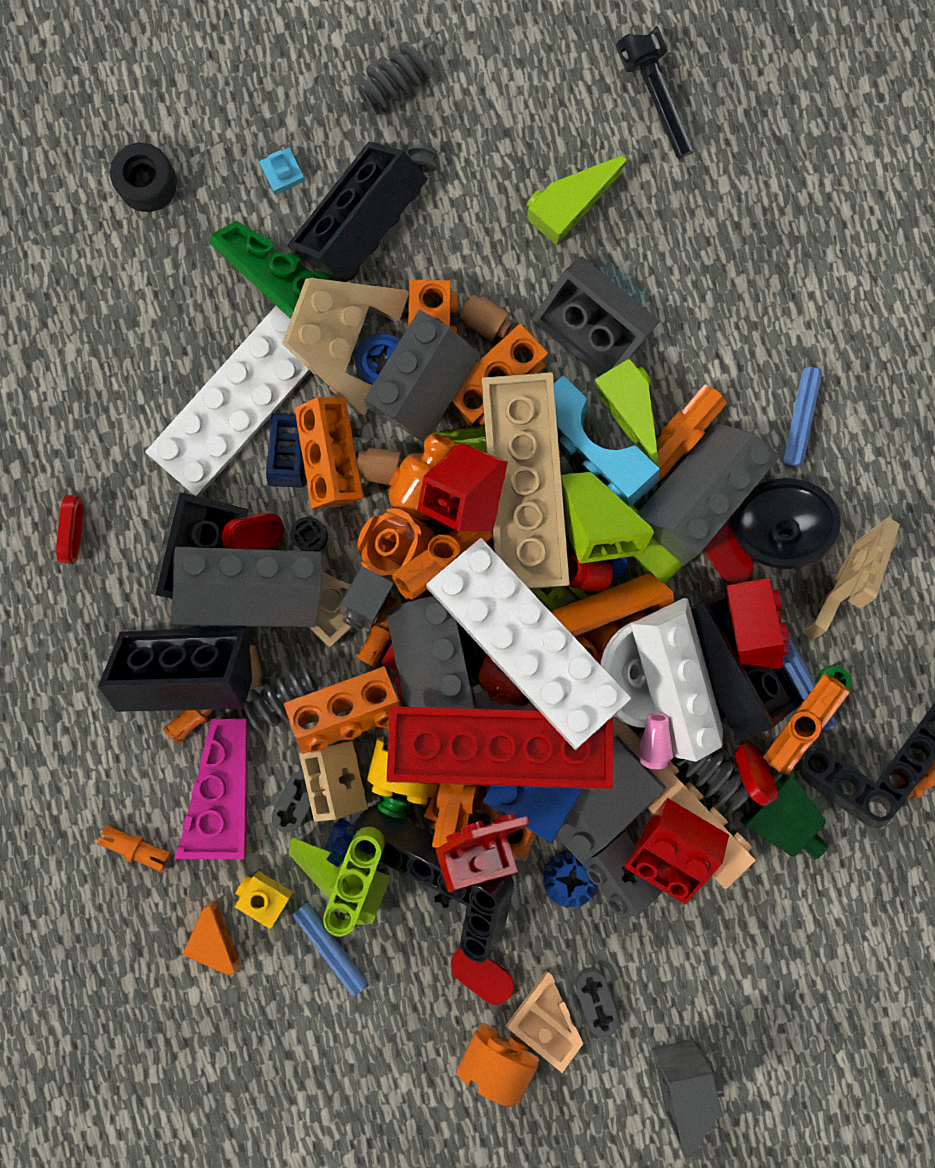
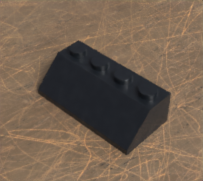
[287,141,428,282]
[690,588,802,741]
[98,626,252,712]

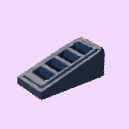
[266,414,304,488]

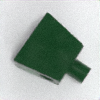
[740,773,829,860]

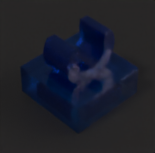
[326,818,368,867]

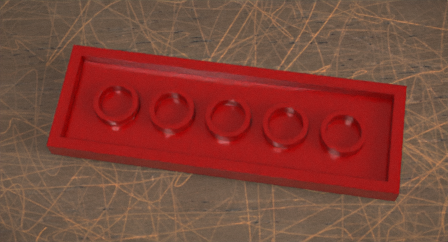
[386,706,613,790]

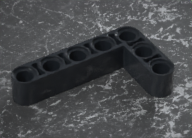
[800,702,935,828]
[346,806,514,963]

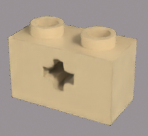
[299,740,368,822]

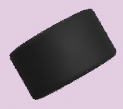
[110,142,177,212]

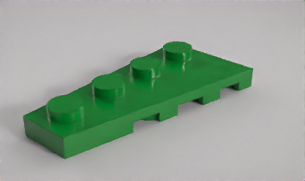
[210,220,330,319]

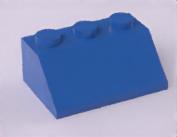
[483,708,582,843]

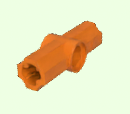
[656,384,727,481]
[392,530,494,600]
[763,673,850,775]
[432,784,480,848]

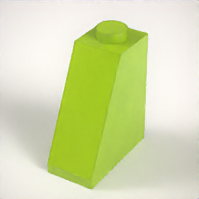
[561,472,654,564]

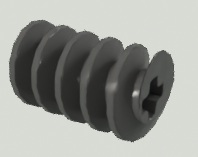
[355,41,431,115]
[244,666,318,733]
[675,750,750,816]

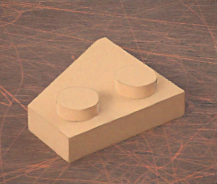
[505,971,583,1073]

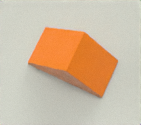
[182,900,241,975]

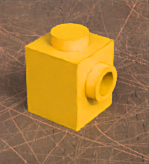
[234,871,293,929]

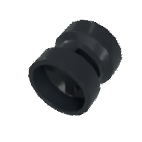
[291,517,329,552]

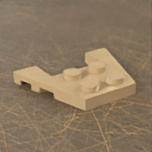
[282,278,409,415]
[802,517,900,640]

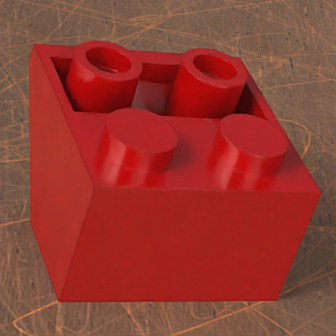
[417,443,508,532]
[726,578,789,669]
[624,798,729,905]

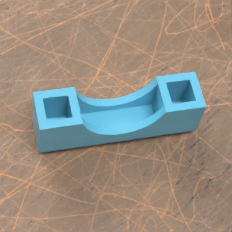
[554,375,660,507]

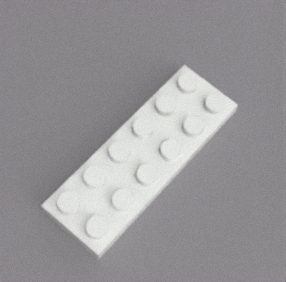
[145,306,311,497]
[426,538,632,750]

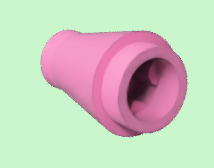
[637,713,673,769]

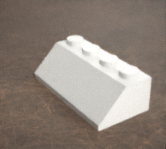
[631,598,723,762]

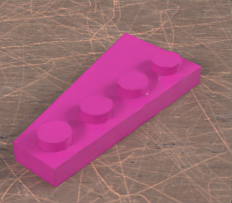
[174,718,248,859]

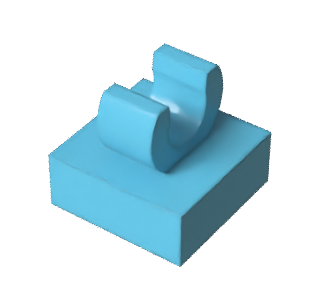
[259,147,305,195]

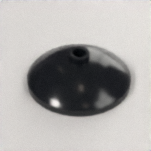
[733,478,841,569]

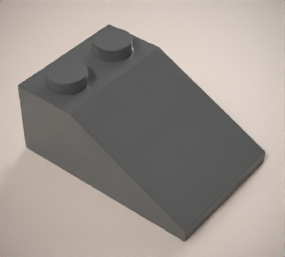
[556,735,666,864]

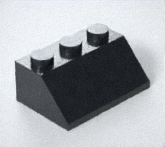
[150,492,248,599]

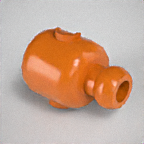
[388,433,456,521]

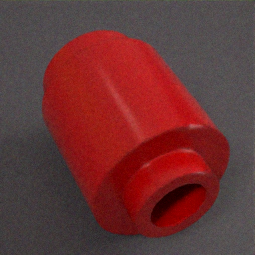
[567,554,613,592]

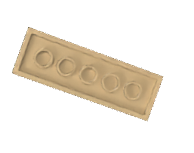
[482,372,569,589]

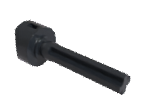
[616,26,695,159]

